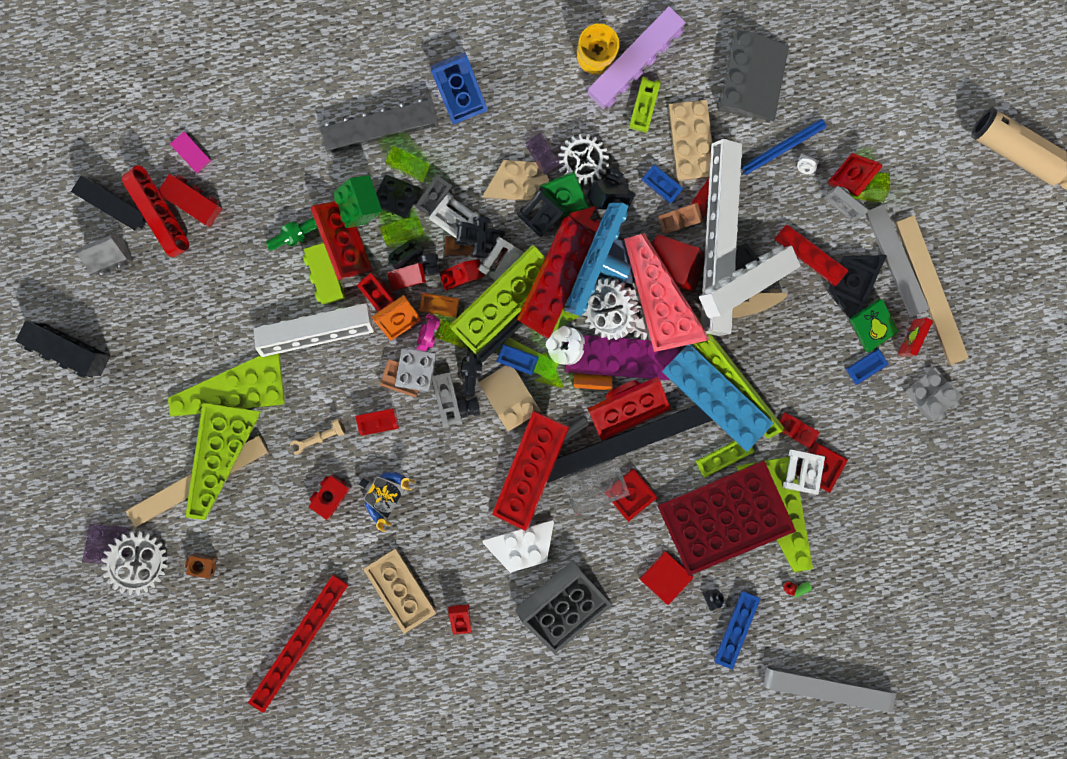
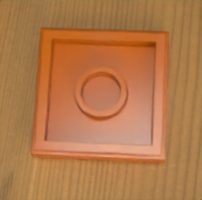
[372,295,422,341]

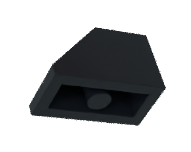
[587,179,636,210]

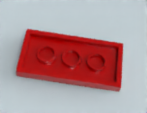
[311,201,373,280]
[587,376,671,441]

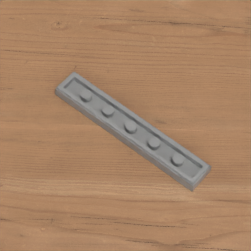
[865,204,929,317]

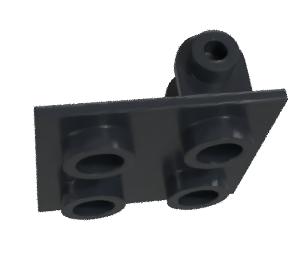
[376,175,421,219]

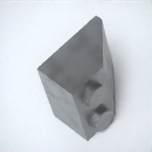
[74,235,133,277]

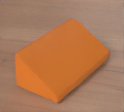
[573,373,612,390]

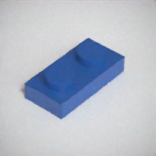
[641,165,683,204]

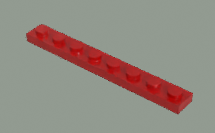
[248,574,349,713]

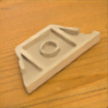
[483,160,549,202]

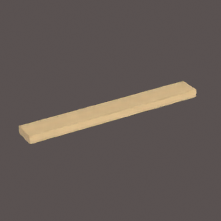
[895,215,969,365]
[126,435,269,528]

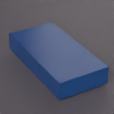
[496,344,539,375]
[845,348,889,385]

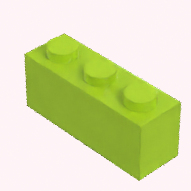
[303,243,346,305]

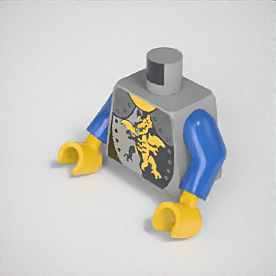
[358,472,415,532]

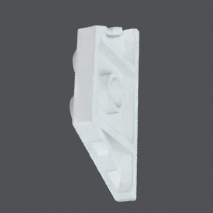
[482,520,554,573]

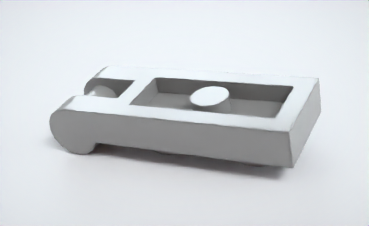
[432,372,463,428]

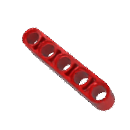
[122,165,190,258]

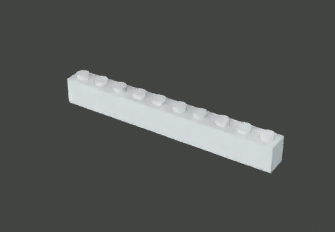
[701,139,742,336]

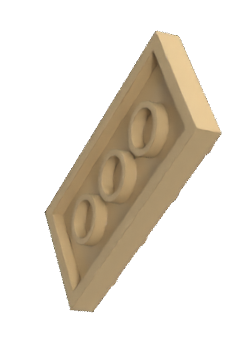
[668,100,712,181]
[363,548,437,634]

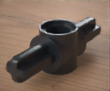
[461,347,482,396]

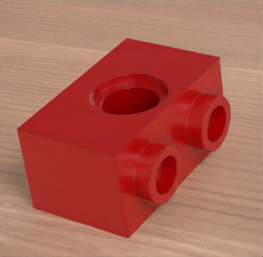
[357,273,397,312]
[308,474,352,520]

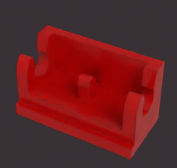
[355,408,399,436]

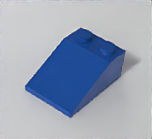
[430,52,488,125]

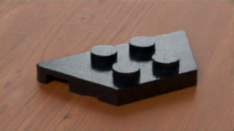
[827,254,887,319]

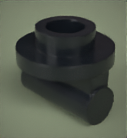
[702,589,724,611]

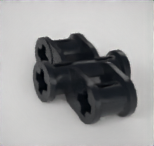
[454,216,506,258]

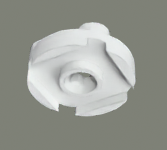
[546,326,585,365]

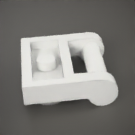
[429,193,480,238]
[783,450,825,495]

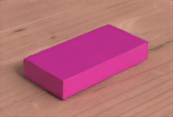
[170,131,211,173]

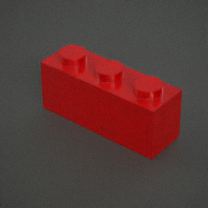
[158,173,223,227]

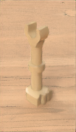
[290,418,346,455]

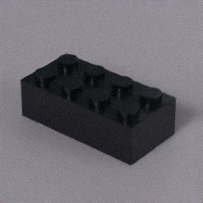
[15,320,111,378]

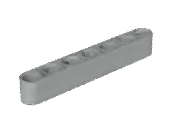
[763,666,897,712]

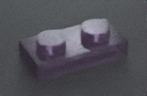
[525,133,560,175]

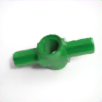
[266,217,318,251]

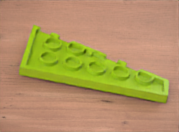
[168,353,285,417]
[185,403,262,520]
[736,456,813,572]

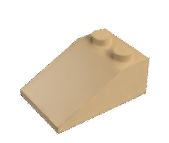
[479,366,541,432]

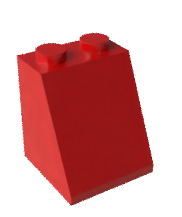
[651,234,705,293]

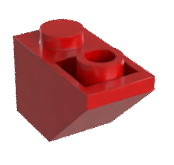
[439,259,485,291]

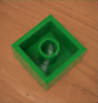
[334,175,382,228]

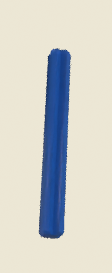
[741,119,827,175]

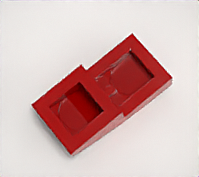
[779,412,820,449]

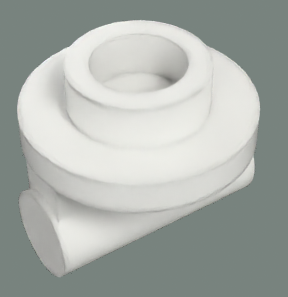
[797,153,819,174]

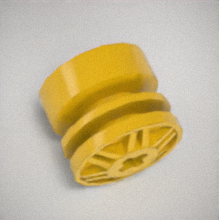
[576,23,619,75]

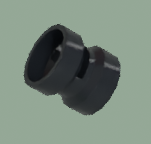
[419,254,441,276]
[458,397,480,418]

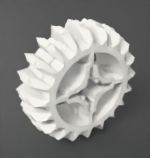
[557,134,609,187]

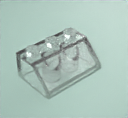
[561,458,630,516]

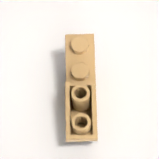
[732,289,787,318]

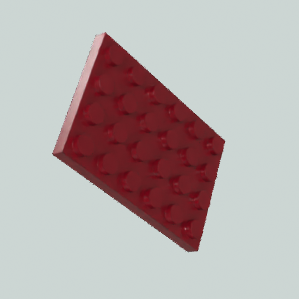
[657,460,796,576]

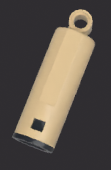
[971,107,1067,190]

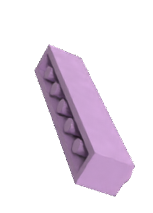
[587,7,686,110]

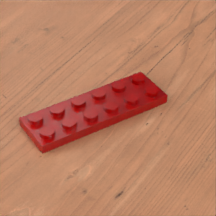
[517,217,595,338]
[492,410,570,531]

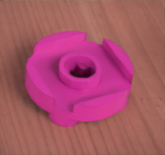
[416,313,440,352]

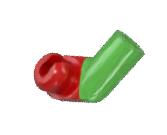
[783,581,813,597]

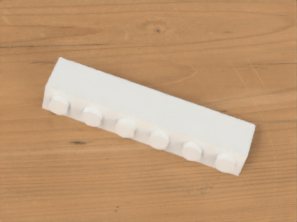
[699,245,801,318]
[254,303,374,357]

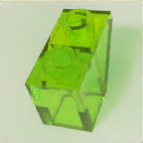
[385,146,430,183]
[850,172,890,202]
[379,216,425,248]

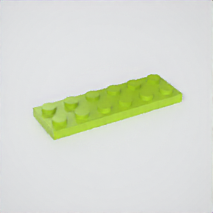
[449,245,545,354]

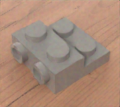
[904,367,963,421]

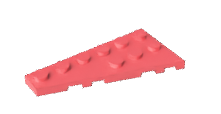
[624,233,710,352]

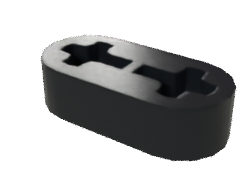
[388,239,424,269]

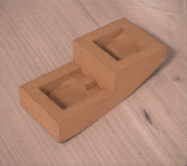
[658,203,703,234]

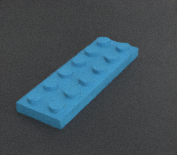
[662,344,774,451]

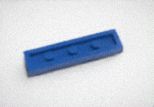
[714,590,761,670]

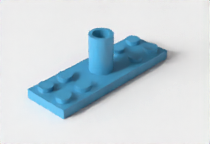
[563,203,631,316]

